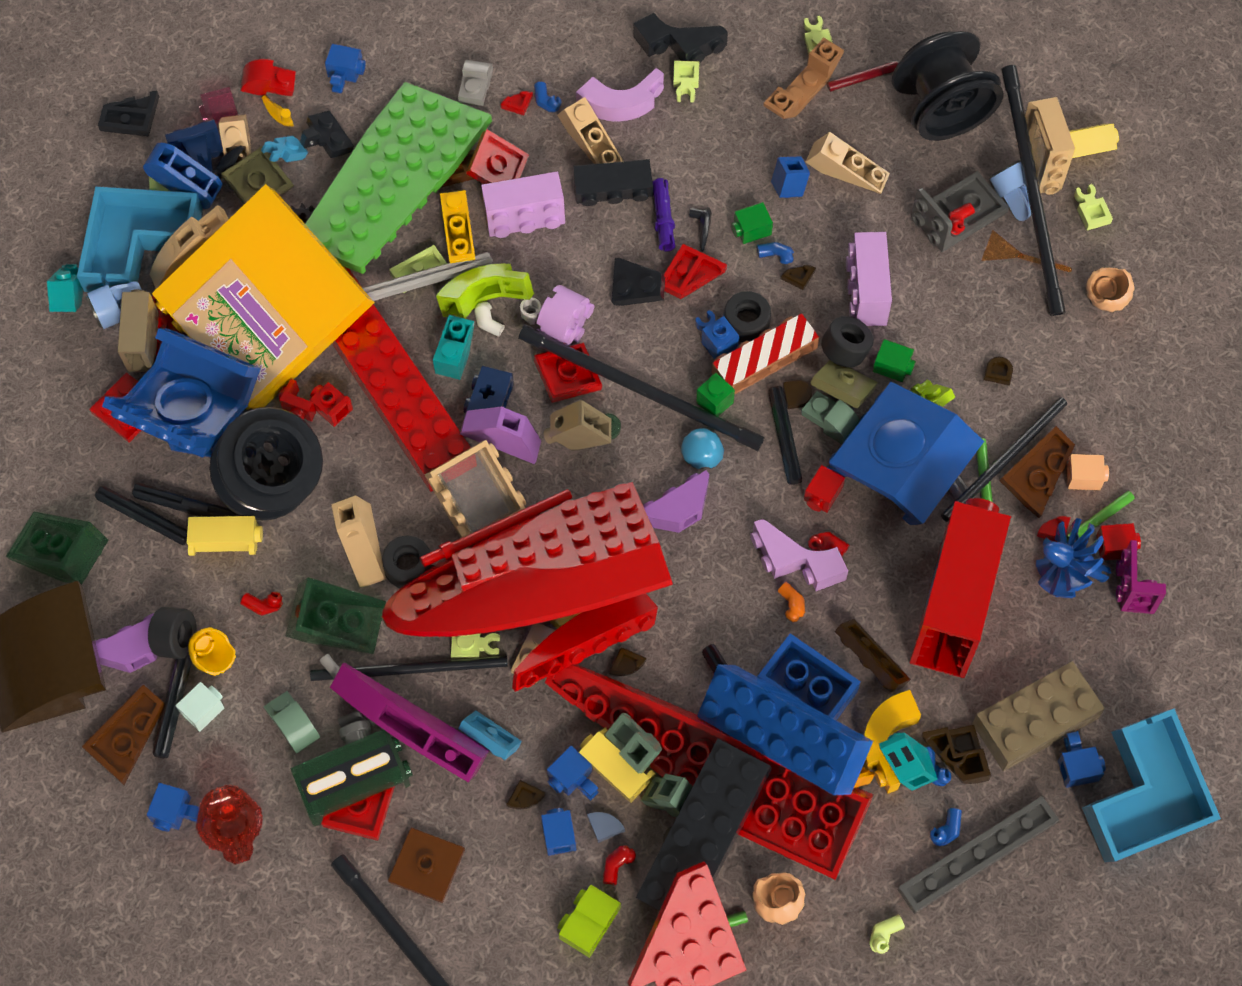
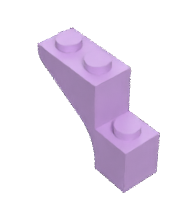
[750,520,848,591]

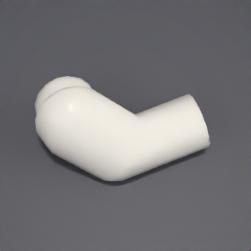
[474,302,505,337]

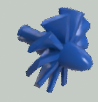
[1036,518,1111,598]

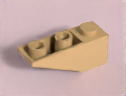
[558,97,624,164]
[806,132,890,194]
[331,495,386,587]

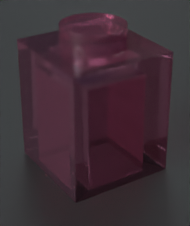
[199,87,238,126]

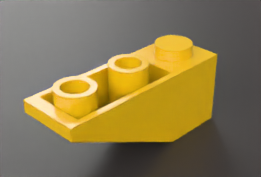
[440,190,476,263]

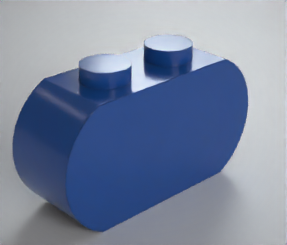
[143,143,222,209]

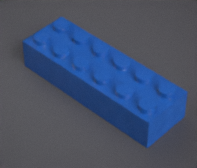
[697,664,873,795]

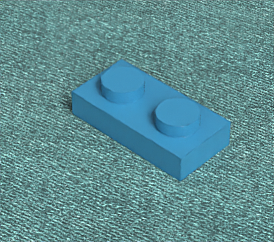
[459,711,522,760]

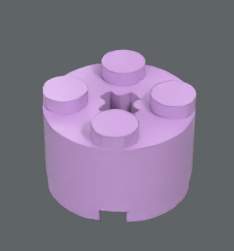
[536,285,594,346]

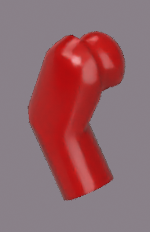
[948,202,975,235]
[808,532,850,556]
[240,592,283,616]
[603,845,636,885]

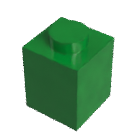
[731,202,773,244]
[873,339,916,382]
[696,373,735,417]

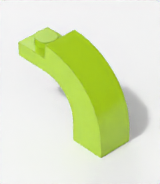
[436,263,534,319]

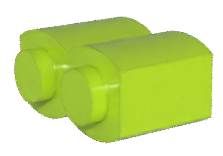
[557,885,621,958]

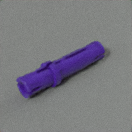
[652,178,675,252]

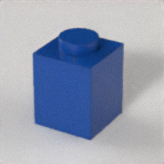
[771,156,810,198]
[541,808,577,856]

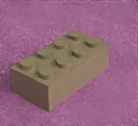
[972,661,1105,772]

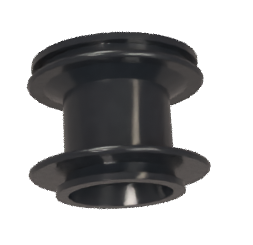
[891,31,1004,141]
[209,407,323,521]

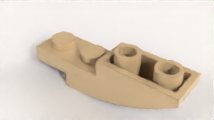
[150,205,229,289]

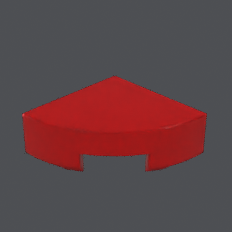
[501,91,533,115]
[1037,516,1071,542]

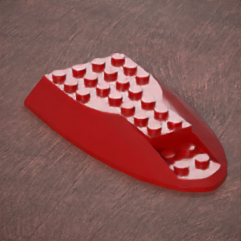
[382,482,673,637]

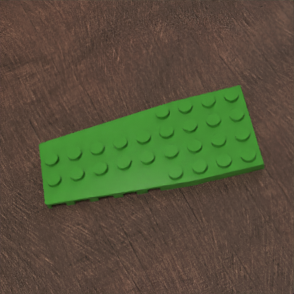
[305,82,492,274]

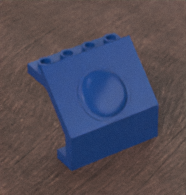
[102,328,261,458]
[827,382,984,525]

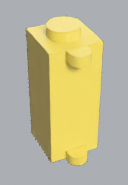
[1069,124,1119,158]
[187,516,263,556]
[579,728,656,803]

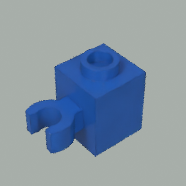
[325,44,366,94]
[695,310,739,360]
[1058,731,1106,788]
[547,746,599,801]
[147,783,205,832]

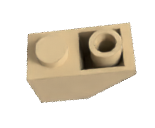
[219,114,251,163]

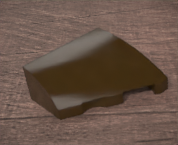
[922,725,991,784]

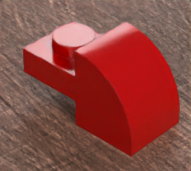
[240,59,296,96]

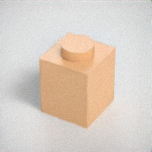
[1066,454,1109,490]

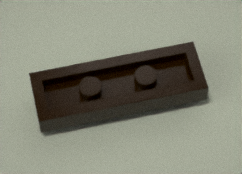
[834,619,911,693]

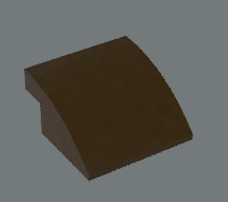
[0,581,106,733]

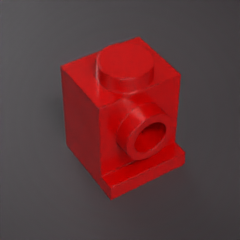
[309,382,353,427]

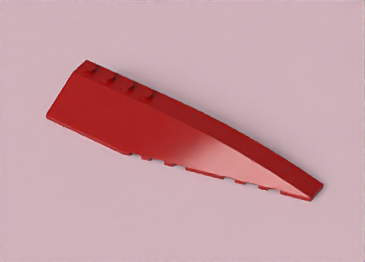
[545,664,874,880]

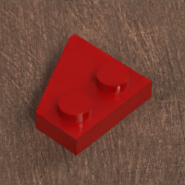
[664,244,727,299]

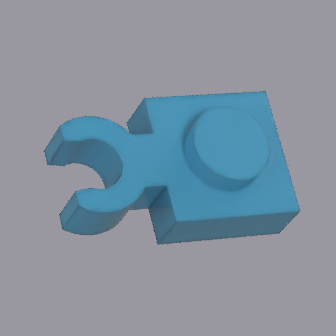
[261,136,308,162]

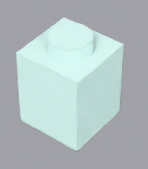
[175,682,224,732]

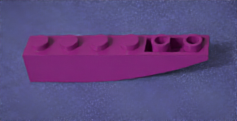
[330,663,490,782]

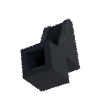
[633,13,728,63]

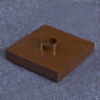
[388,827,465,904]

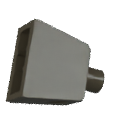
[544,400,611,450]

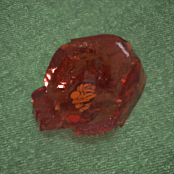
[196,785,263,865]

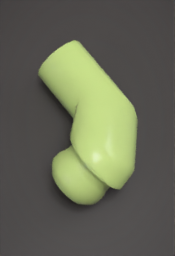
[869,915,905,954]

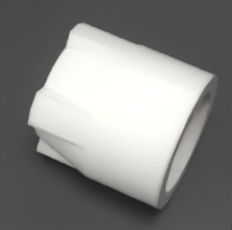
[520,297,541,325]

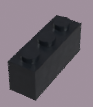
[573,159,653,206]

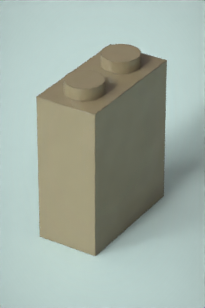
[118,289,159,372]

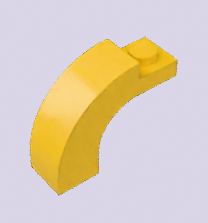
[864,690,921,794]

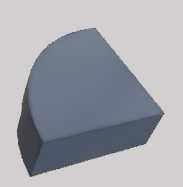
[587,812,625,843]

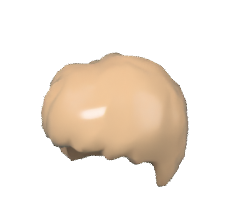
[1086,267,1134,312]
[752,872,805,925]

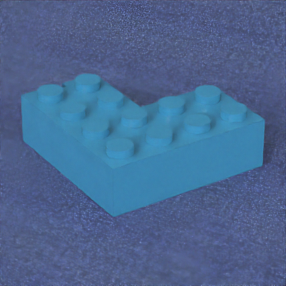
[77,187,203,292]
[1082,709,1221,862]

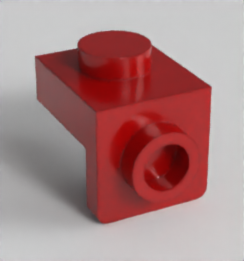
[279,379,316,422]

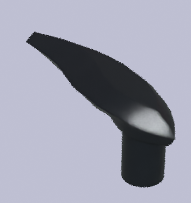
[212,145,244,179]
[689,207,712,252]

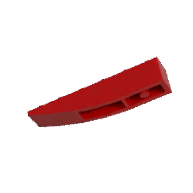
[512,593,658,692]

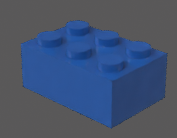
[757,633,861,721]

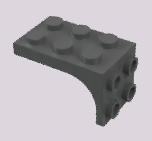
[911,171,1009,252]

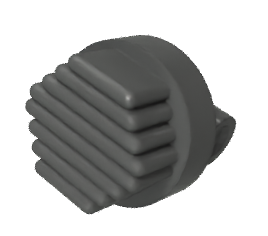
[338,710,373,750]

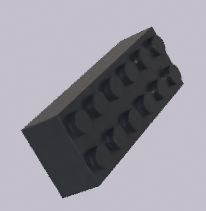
[636,739,772,911]

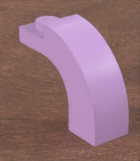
[576,68,664,121]

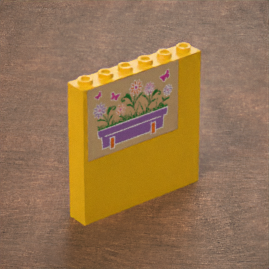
[152,184,375,410]

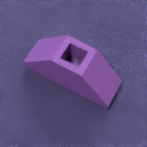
[460,407,541,464]
[643,470,709,533]
[95,613,157,673]

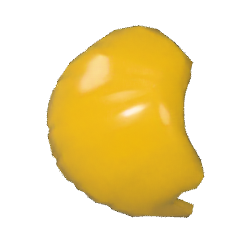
[188,627,236,676]

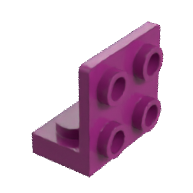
[1116,540,1166,614]

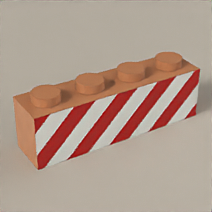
[712,313,819,394]

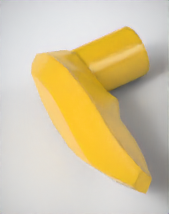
[262,95,294,126]

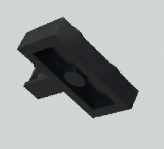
[300,110,354,158]

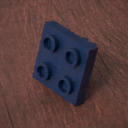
[165,120,224,172]

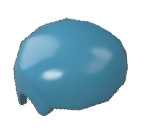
[681,429,724,469]

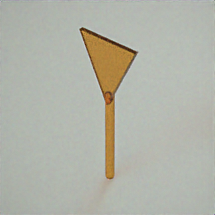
[981,230,1072,272]

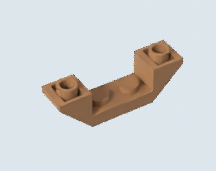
[763,38,844,119]

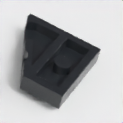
[98,91,160,137]
[611,258,665,306]

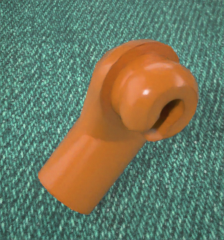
[778,582,805,622]

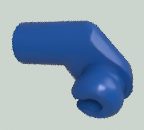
[930,808,962,846]

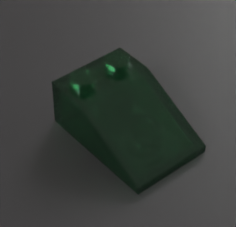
[6,512,109,585]
[285,577,386,654]

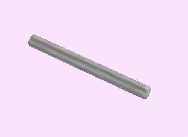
[362,252,493,301]

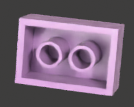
[481,171,565,238]
[846,232,892,326]

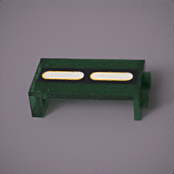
[290,729,413,827]

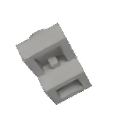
[458,60,493,106]

